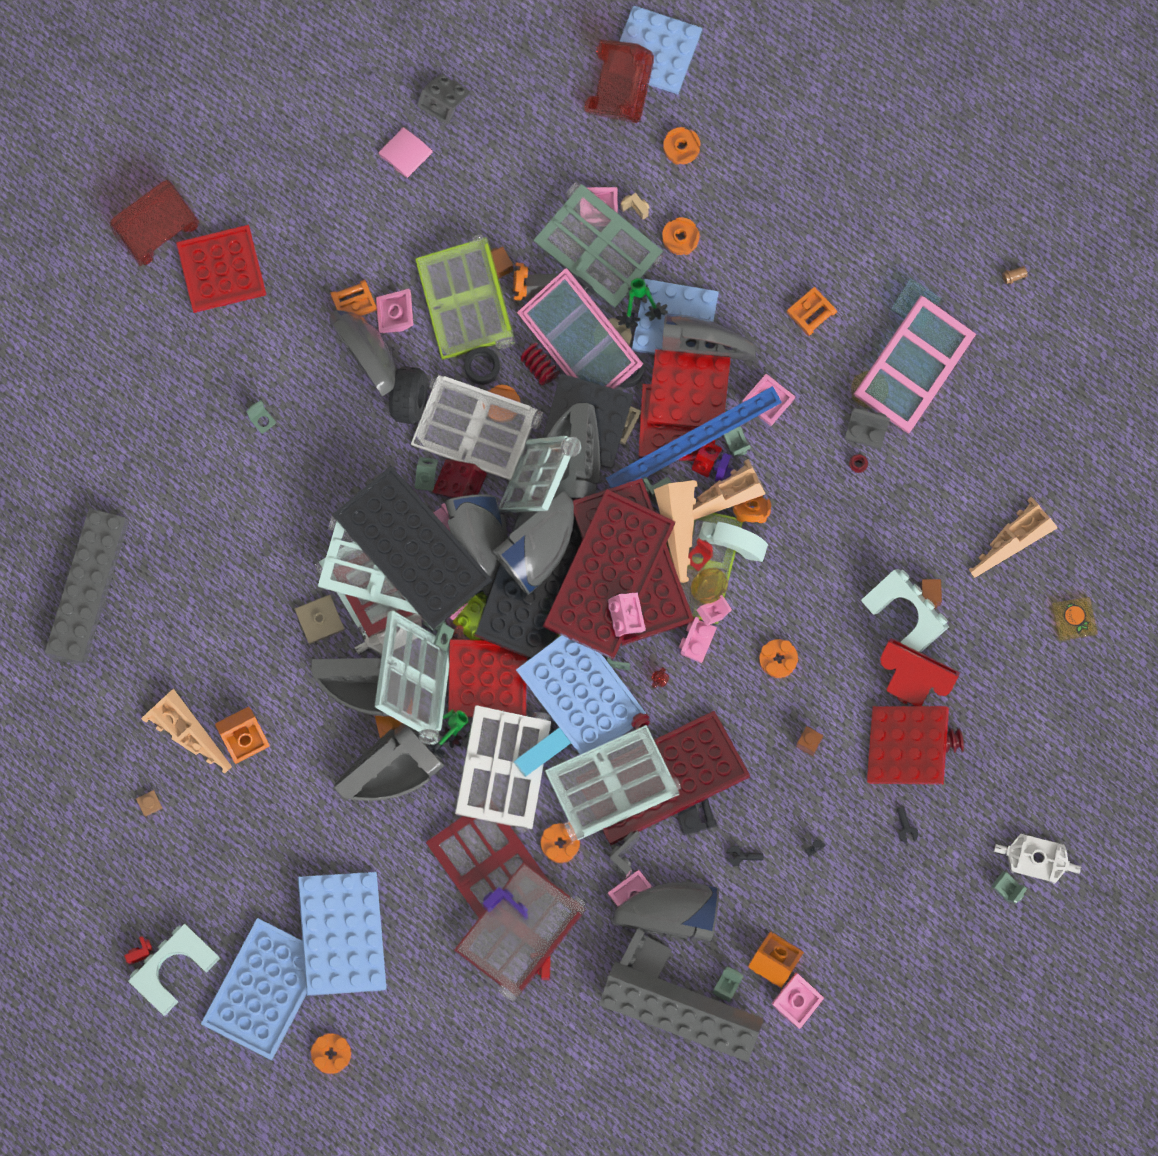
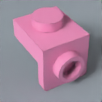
[697,595,732,626]

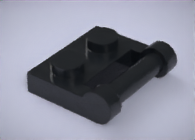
[677,798,718,836]

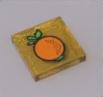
[1052,597,1098,641]

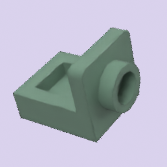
[723,426,751,457]
[642,477,672,499]
[991,871,1027,904]
[712,966,743,1003]

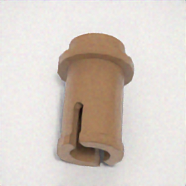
[1002,266,1028,284]

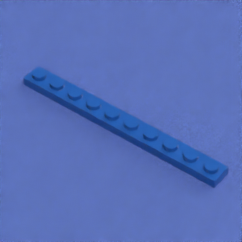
[606,386,782,488]

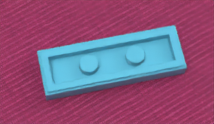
[514,727,571,777]

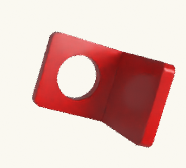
[691,442,722,478]
[688,538,713,571]

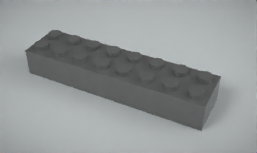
[45,508,129,667]
[599,962,764,1062]

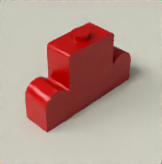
[880,638,960,706]

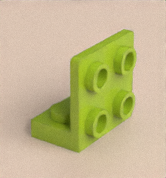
[453,591,488,640]

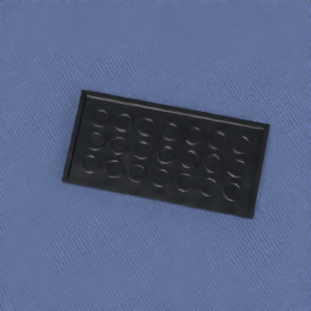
[332,466,492,631]
[474,496,582,659]

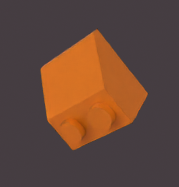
[215,706,270,764]
[748,931,804,988]

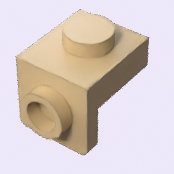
[620,193,649,220]

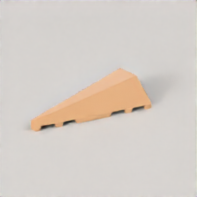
[692,459,766,520]
[654,480,697,583]
[969,497,1057,578]
[141,689,232,773]

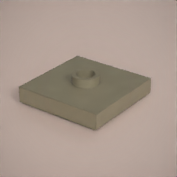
[295,595,345,645]

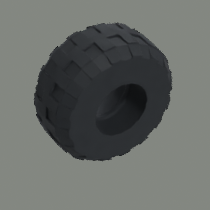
[389,366,428,424]

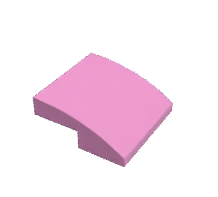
[378,127,432,178]

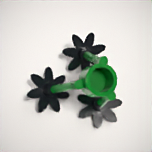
[616,278,668,329]
[417,710,468,758]

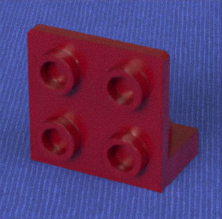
[432,459,487,498]

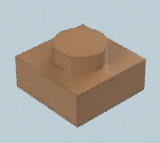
[136,790,163,817]

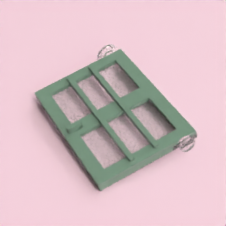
[534,181,664,308]

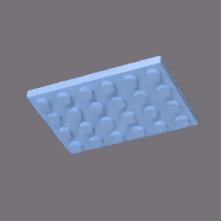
[516,635,646,755]
[298,872,386,996]
[201,918,307,1061]

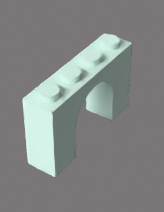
[861,569,949,653]
[129,924,220,1016]

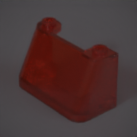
[584,40,654,123]
[110,180,199,266]

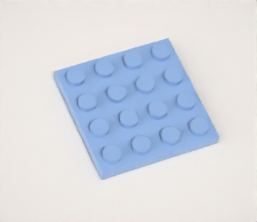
[609,6,702,94]
[632,279,719,355]

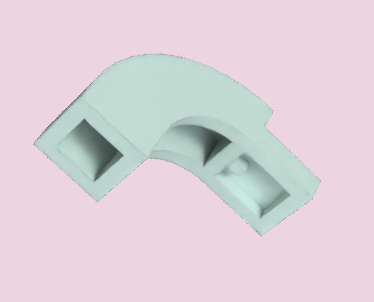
[698,521,768,562]

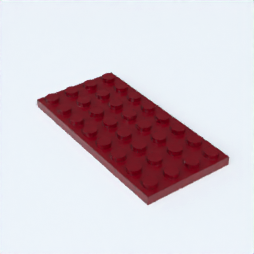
[573,478,694,646]
[543,489,676,659]
[575,711,750,846]

